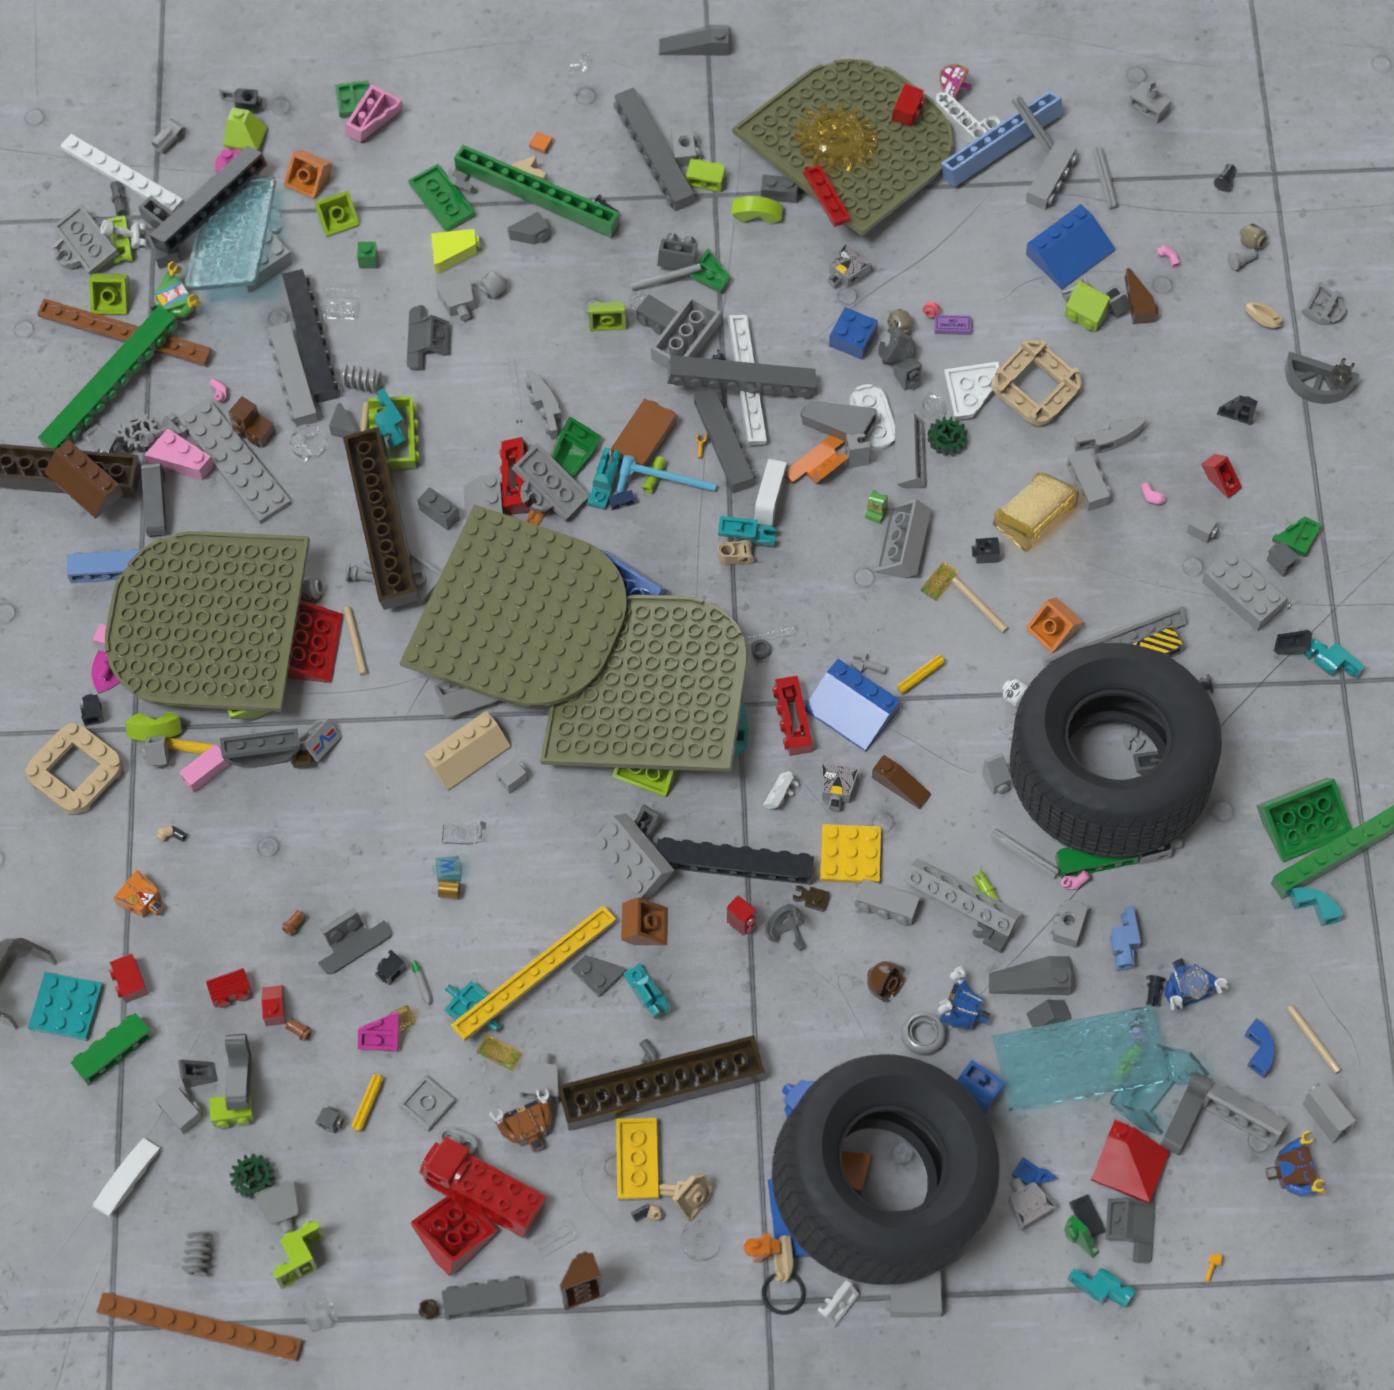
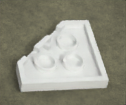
[944,362,999,420]

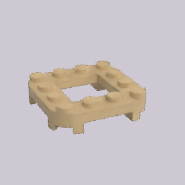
[991,339,1081,427]
[25,723,122,815]

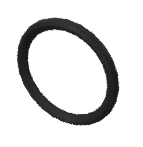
[761,1273,805,1315]

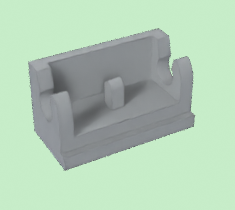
[845,433,870,468]

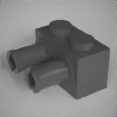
[657,233,697,270]

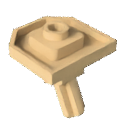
[659,1173,713,1222]

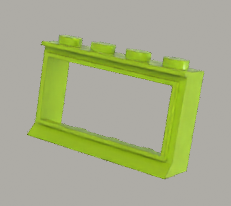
[368,396,419,469]

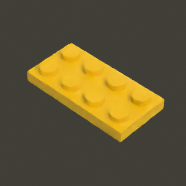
[616,1118,659,1200]

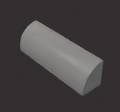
[895,413,925,488]

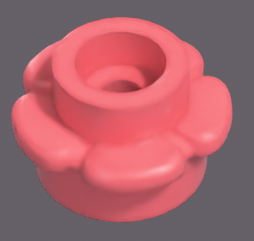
[922,301,940,318]

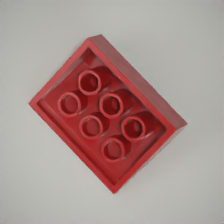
[288,600,343,683]

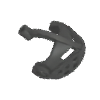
[765,904,805,950]

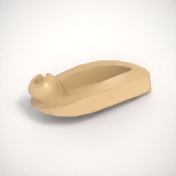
[1245,302,1283,328]
[774,1235,793,1283]

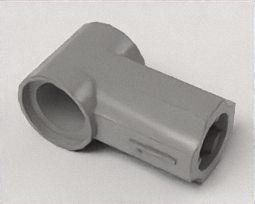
[151,118,186,153]

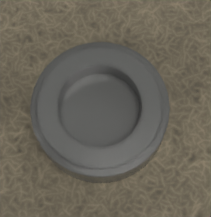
[751,639,770,659]

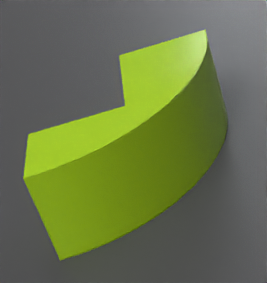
[731,196,783,224]
[125,711,182,741]

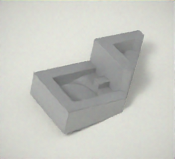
[448,167,472,191]

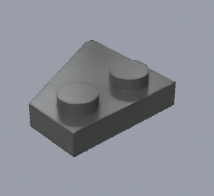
[571,955,626,997]

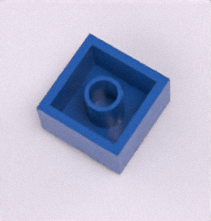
[829,307,878,360]

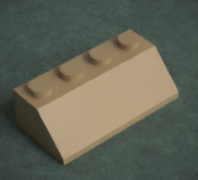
[424,711,511,791]

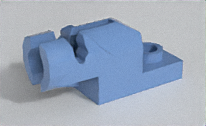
[1110,906,1141,971]

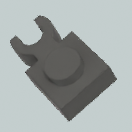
[972,921,1010,952]

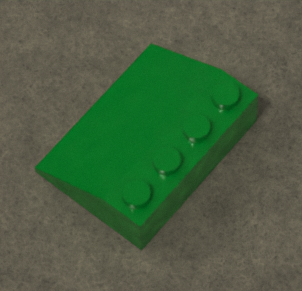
[1256,778,1352,862]

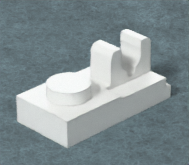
[763,771,799,809]
[818,1280,859,1327]

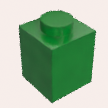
[357,242,378,269]

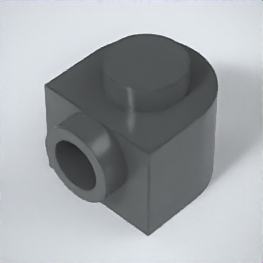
[315,1106,344,1134]

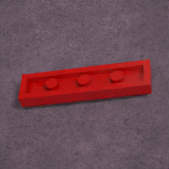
[803,165,851,227]

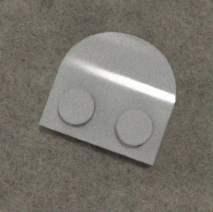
[1301,282,1346,325]

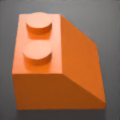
[284,150,333,199]
[1026,597,1084,653]

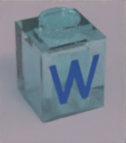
[432,856,462,883]

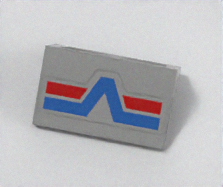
[299,719,341,761]

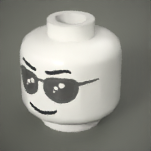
[1002,679,1028,707]

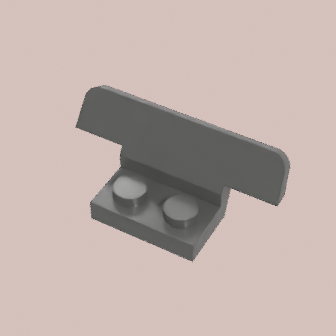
[407,305,449,370]
[318,908,391,975]
[1105,1190,1155,1264]

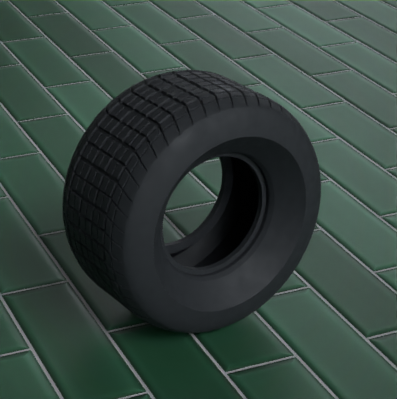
[1010,643,1222,857]
[772,1054,1000,1285]

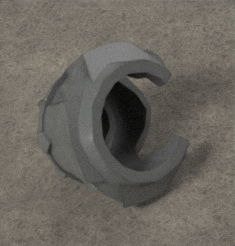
[878,327,916,363]

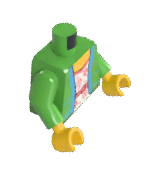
[149,261,201,319]

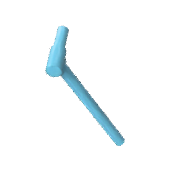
[616,455,716,493]

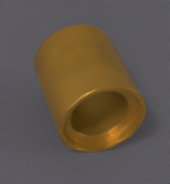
[438,880,460,899]

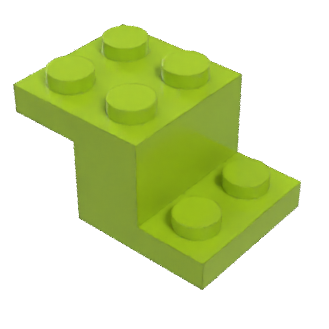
[272,1220,325,1289]

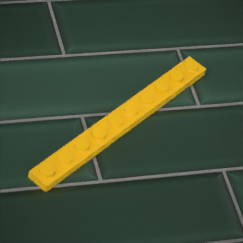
[451,905,616,1042]

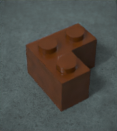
[228,396,276,448]

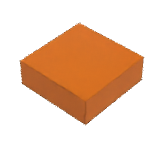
[529,131,553,154]

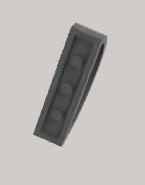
[1285,351,1360,404]
[220,728,300,767]

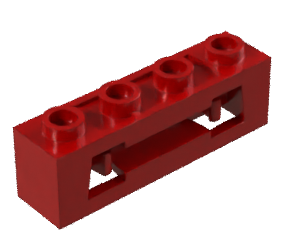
[499,437,530,515]
[772,675,813,756]

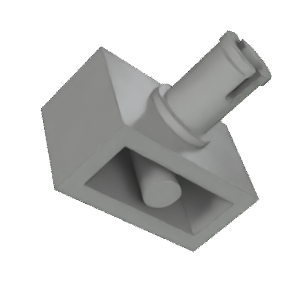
[1129,81,1171,123]

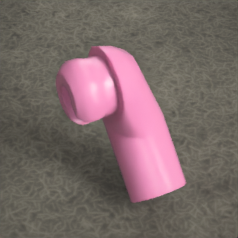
[1157,245,1181,268]
[209,378,227,402]
[1141,483,1166,505]
[1060,870,1090,889]

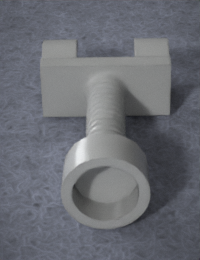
[139,413,189,447]

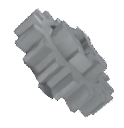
[118,413,158,452]

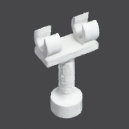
[101,220,148,251]

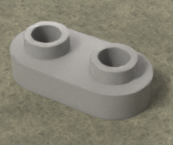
[438,1127,477,1155]

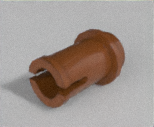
[282,910,306,935]
[285,1018,312,1041]

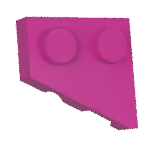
[358,1011,399,1051]

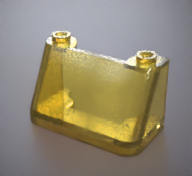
[993,472,1079,552]

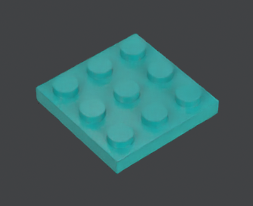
[28,972,103,1041]

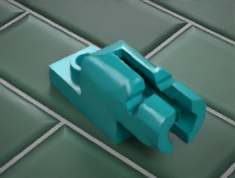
[374,388,407,449]
[587,448,621,510]
[718,516,776,547]
[1302,638,1365,679]
[623,964,671,1019]
[1067,1268,1136,1308]

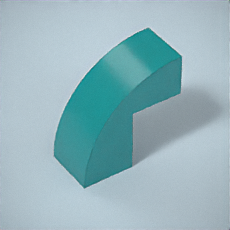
[1289,887,1343,927]

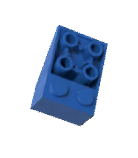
[957,1060,1005,1115]

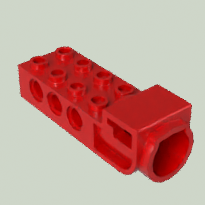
[419,1136,546,1239]

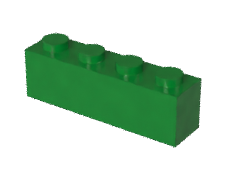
[1055,847,1139,879]
[70,1013,153,1086]

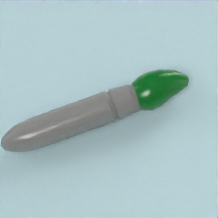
[411,960,431,1004]

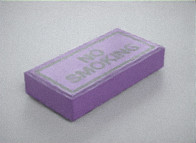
[934,315,971,335]

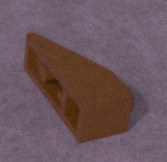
[1124,268,1159,324]
[872,754,931,809]

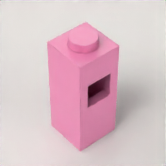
[179,744,230,793]

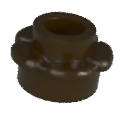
[418,1299,439,1320]

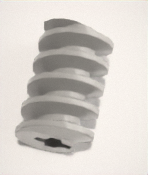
[341,364,382,393]
[181,1230,213,1276]

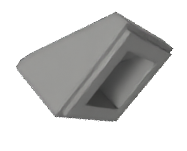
[219,87,237,102]

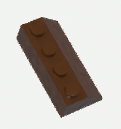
[44,440,123,519]
[560,1251,604,1310]

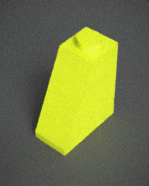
[431,229,480,273]

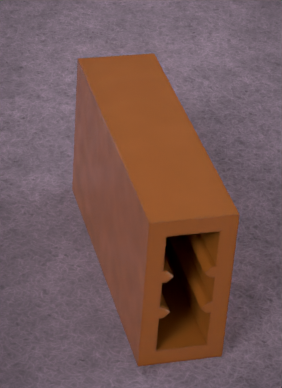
[611,398,677,474]

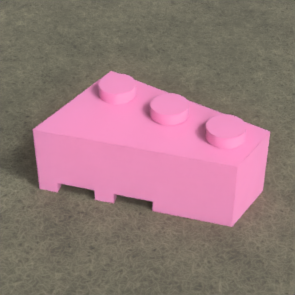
[345,84,402,143]
[144,429,214,481]

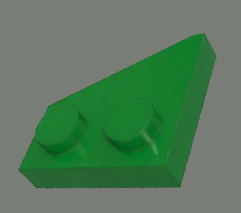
[335,80,369,117]
[690,248,730,293]
[1272,516,1322,557]
[1064,1214,1099,1258]

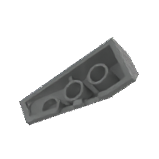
[659,25,729,56]
[989,956,1071,995]

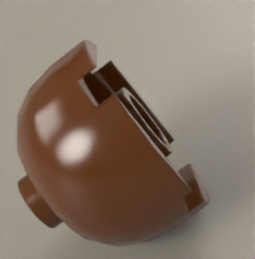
[867,961,905,1002]

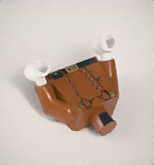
[489,1088,552,1152]

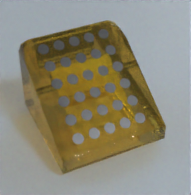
[390,1005,415,1032]

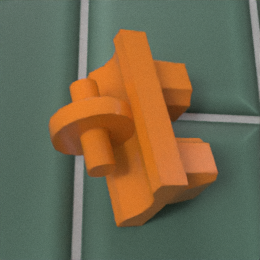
[743,1233,780,1263]

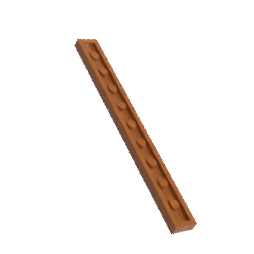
[37,298,212,366]
[96,1292,303,1362]

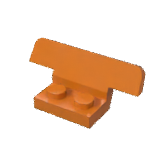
[785,436,849,484]

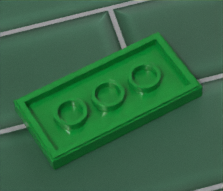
[408,163,476,232]

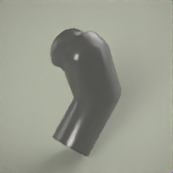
[639,1039,658,1064]

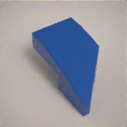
[1011,1157,1057,1185]

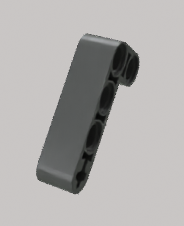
[141,463,167,536]
[225,1033,252,1111]
[1160,1071,1213,1155]

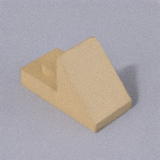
[512,156,547,181]

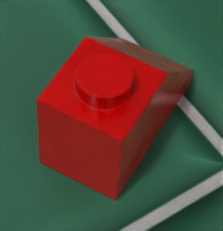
[1201,454,1242,498]
[261,985,286,1026]

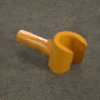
[695,433,707,458]
[1205,1253,1222,1282]

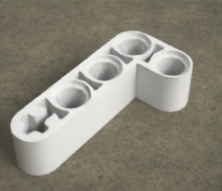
[935,92,1000,144]
[754,459,787,527]

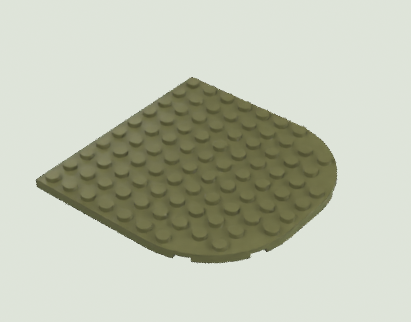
[732,59,952,236]
[400,504,627,707]
[105,531,310,712]
[540,595,748,772]

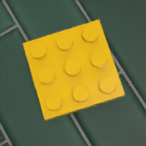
[820,824,881,884]

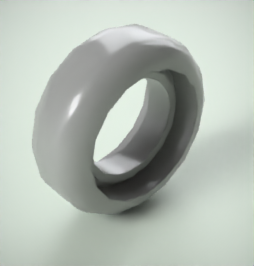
[901,1011,945,1055]

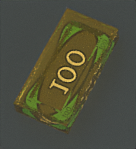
[921,561,958,601]
[477,1035,522,1072]

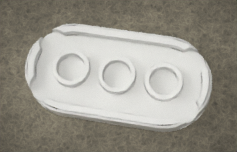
[850,384,895,450]

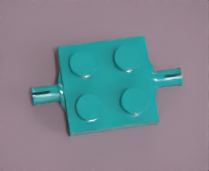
[444,981,501,1037]

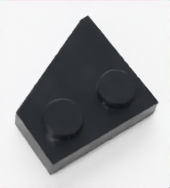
[1217,395,1258,425]

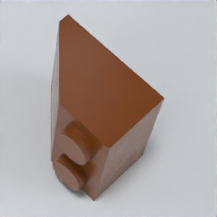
[621,897,667,946]

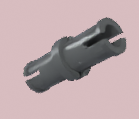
[110,181,128,217]

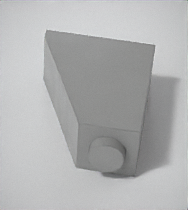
[886,1271,942,1317]

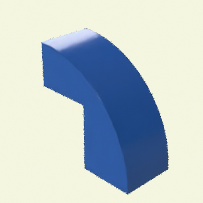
[1245,1018,1274,1078]

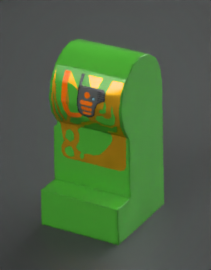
[865,490,888,524]

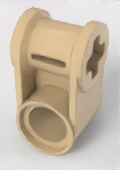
[717,540,754,565]

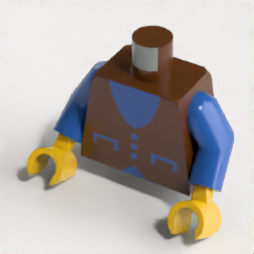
[1265,1131,1327,1197]

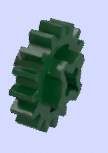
[928,416,968,455]
[229,1153,275,1199]

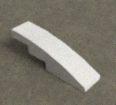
[92,1138,160,1217]

